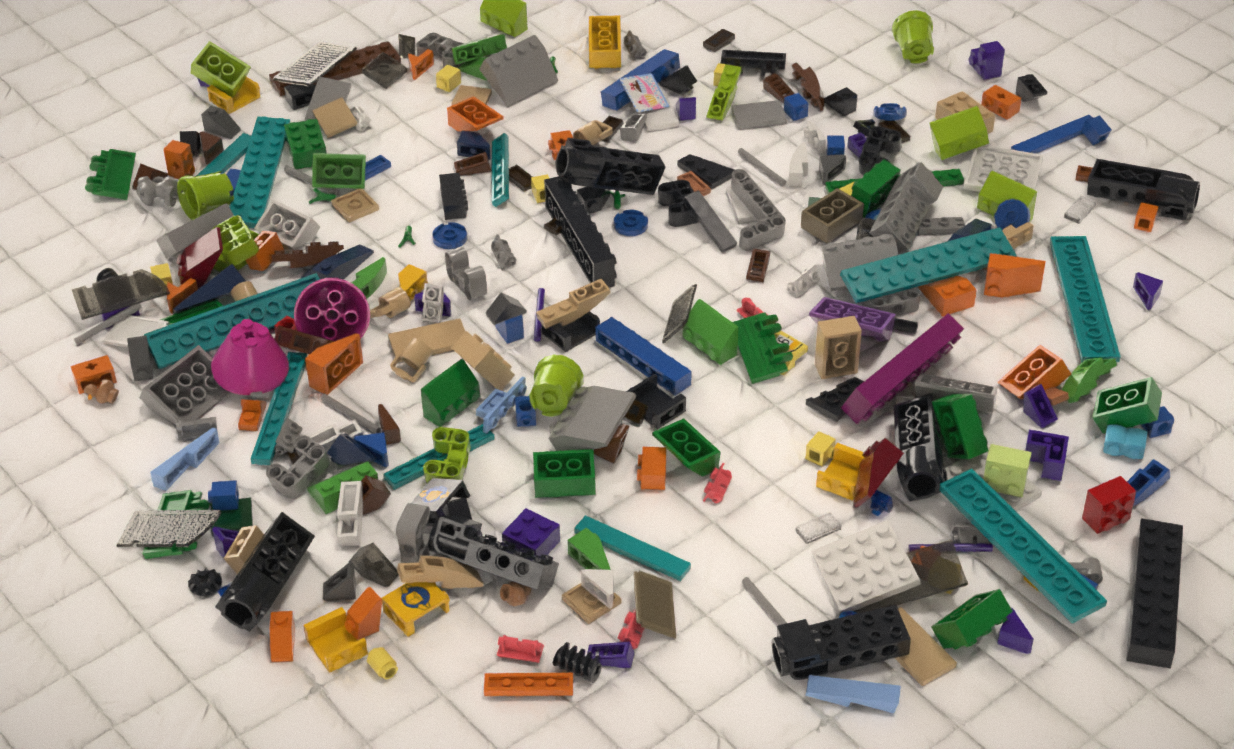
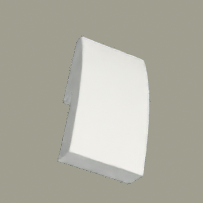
[803,121,826,154]
[421,283,444,323]

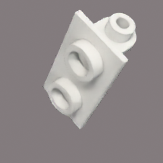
[349,101,373,131]
[786,264,821,298]

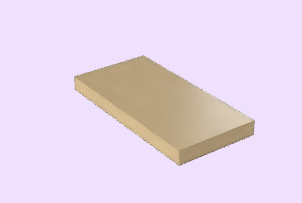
[388,318,466,362]
[895,607,957,686]

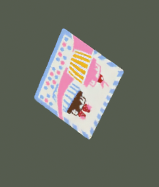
[620,73,669,112]

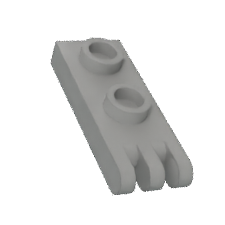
[917,217,965,235]

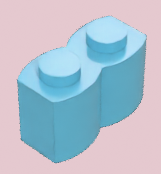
[1103,425,1148,459]

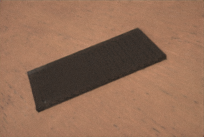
[273,41,357,86]
[854,539,968,614]

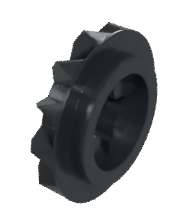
[188,568,222,596]

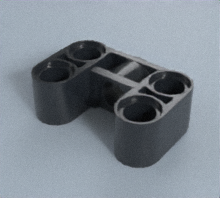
[858,126,902,175]
[658,180,699,227]

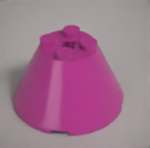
[294,278,370,341]
[211,319,289,395]

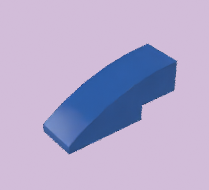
[1127,459,1170,507]

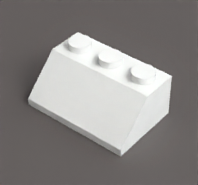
[254,199,321,249]

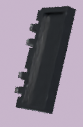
[720,50,786,76]

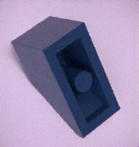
[457,130,491,160]
[327,433,377,466]

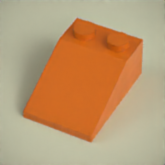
[447,96,504,132]
[984,253,1046,298]
[918,276,977,317]
[305,333,363,395]
[998,345,1071,400]

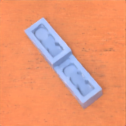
[150,428,219,491]
[805,675,901,713]

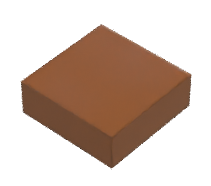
[1075,165,1093,182]

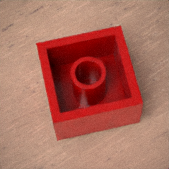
[1082,476,1136,534]

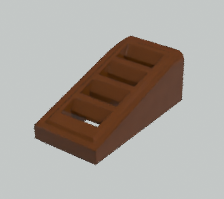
[763,73,795,103]
[454,152,492,175]
[746,248,771,282]
[378,404,401,445]

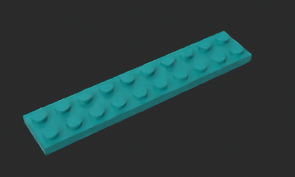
[230,116,290,228]
[840,227,1017,304]
[1050,236,1121,363]
[144,273,320,369]
[939,468,1107,624]

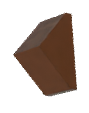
[200,131,224,165]
[132,163,168,190]

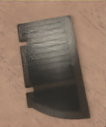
[71,269,170,320]
[116,510,221,547]

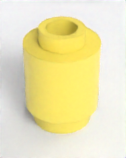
[367,647,398,680]

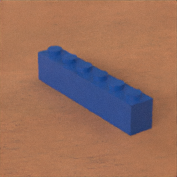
[600,49,681,111]
[595,317,692,396]

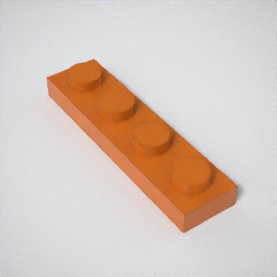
[484,672,573,696]

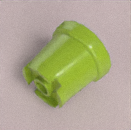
[891,10,934,64]
[177,171,234,220]
[529,354,584,417]

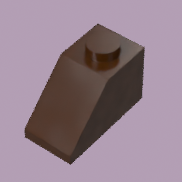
[594,425,630,464]
[361,475,391,515]

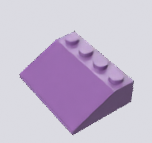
[809,297,896,341]

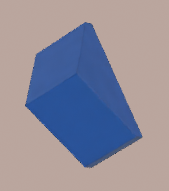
[495,315,524,344]
[354,432,389,468]

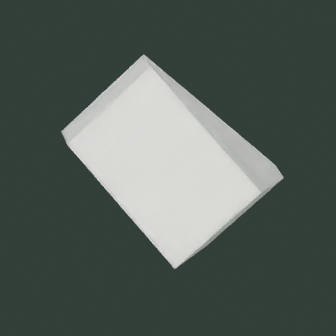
[581,569,614,609]

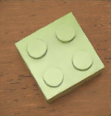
[983,444,1032,498]

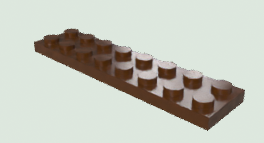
[269,41,401,97]

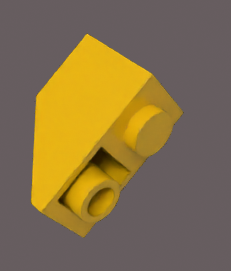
[398,264,428,301]

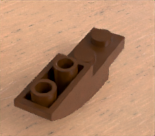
[791,62,824,111]
[270,241,344,269]
[274,326,335,354]

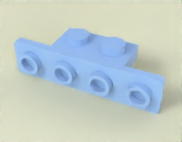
[476,376,527,434]

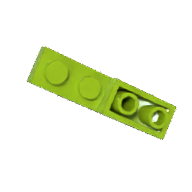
[706,64,742,121]

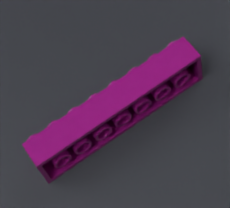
[841,313,964,425]

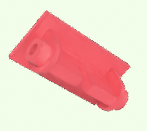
[736,297,768,318]
[703,463,732,503]
[617,609,645,650]
[497,635,544,663]

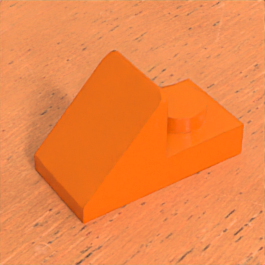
[408,49,434,80]
[167,278,198,314]
[238,399,267,431]

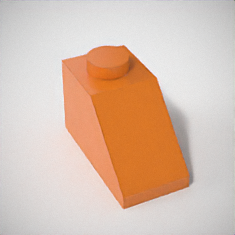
[345,587,382,640]
[269,611,296,662]

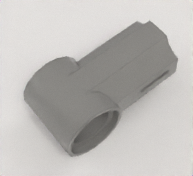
[1068,557,1103,584]

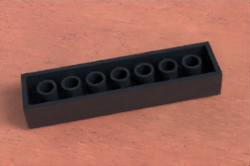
[544,176,617,288]
[1126,518,1183,669]

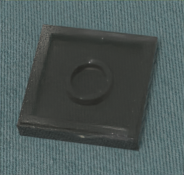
[362,52,408,89]

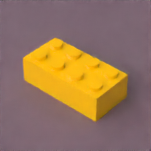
[589,15,621,69]

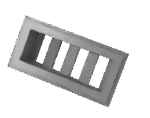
[620,114,647,141]

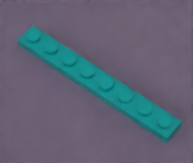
[250,352,307,465]

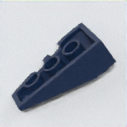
[301,244,374,280]
[173,264,246,314]

